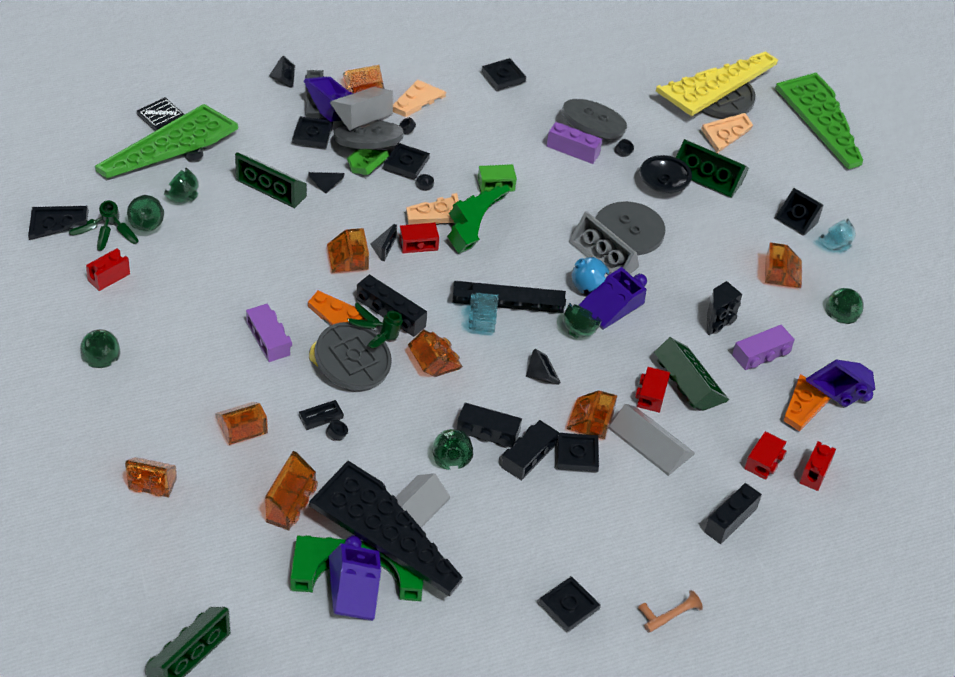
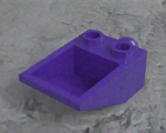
[304,76,354,122]
[578,267,647,330]
[806,359,876,408]
[329,536,381,621]

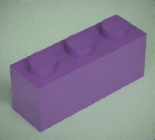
[547,122,602,164]
[246,303,292,362]
[732,324,795,370]

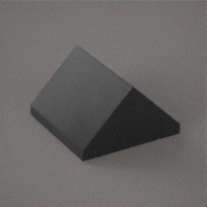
[775,187,824,235]

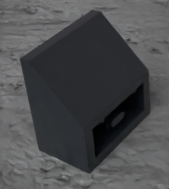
[707,281,742,336]

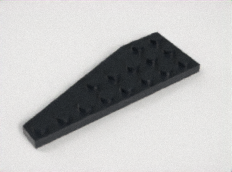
[309,460,463,597]

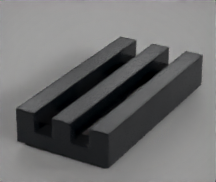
[299,400,344,430]

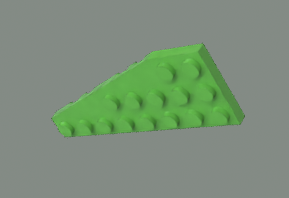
[775,72,863,169]
[95,104,238,178]

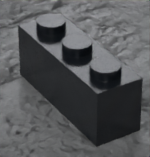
[456,402,522,448]
[502,420,559,481]
[704,482,762,544]

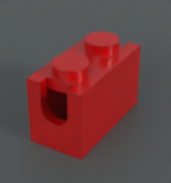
[399,222,439,253]
[86,248,130,291]
[635,367,670,413]
[744,431,787,480]
[800,441,836,491]

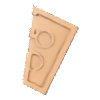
[393,80,446,117]
[701,113,753,153]
[406,193,459,225]

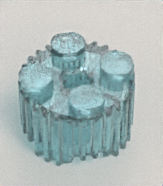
[469,293,498,333]

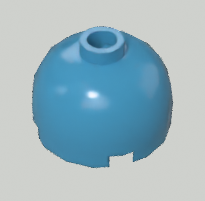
[571,257,609,293]

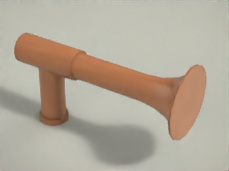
[638,590,703,633]

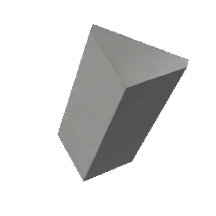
[330,87,393,131]
[569,211,639,275]
[609,404,695,476]
[395,473,450,528]

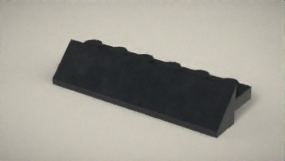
[452,281,566,313]

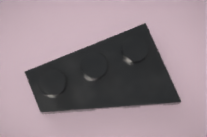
[28,206,89,240]

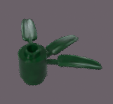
[69,200,139,251]
[347,302,403,349]

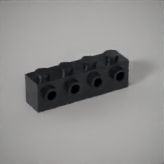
[356,274,427,337]

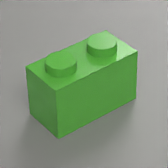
[478,164,517,193]

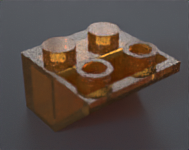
[343,65,384,93]
[327,228,369,273]
[765,242,802,288]
[408,329,463,377]
[567,390,618,440]
[215,402,268,445]
[125,457,177,498]

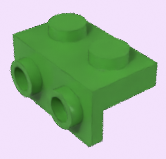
[347,149,389,175]

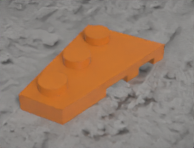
[308,290,364,325]
[784,374,831,431]

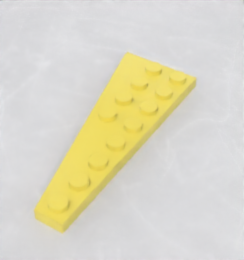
[656,52,778,116]

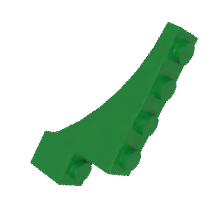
[447,185,511,254]

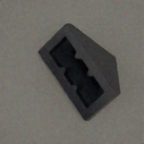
[269,55,295,88]
[309,172,344,193]
[370,224,397,262]
[526,349,561,385]

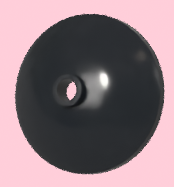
[640,155,692,193]

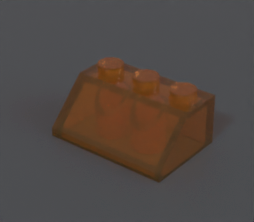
[265,451,318,531]

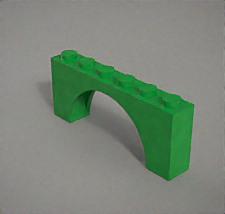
[291,535,423,602]

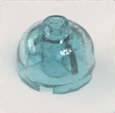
[819,218,856,252]

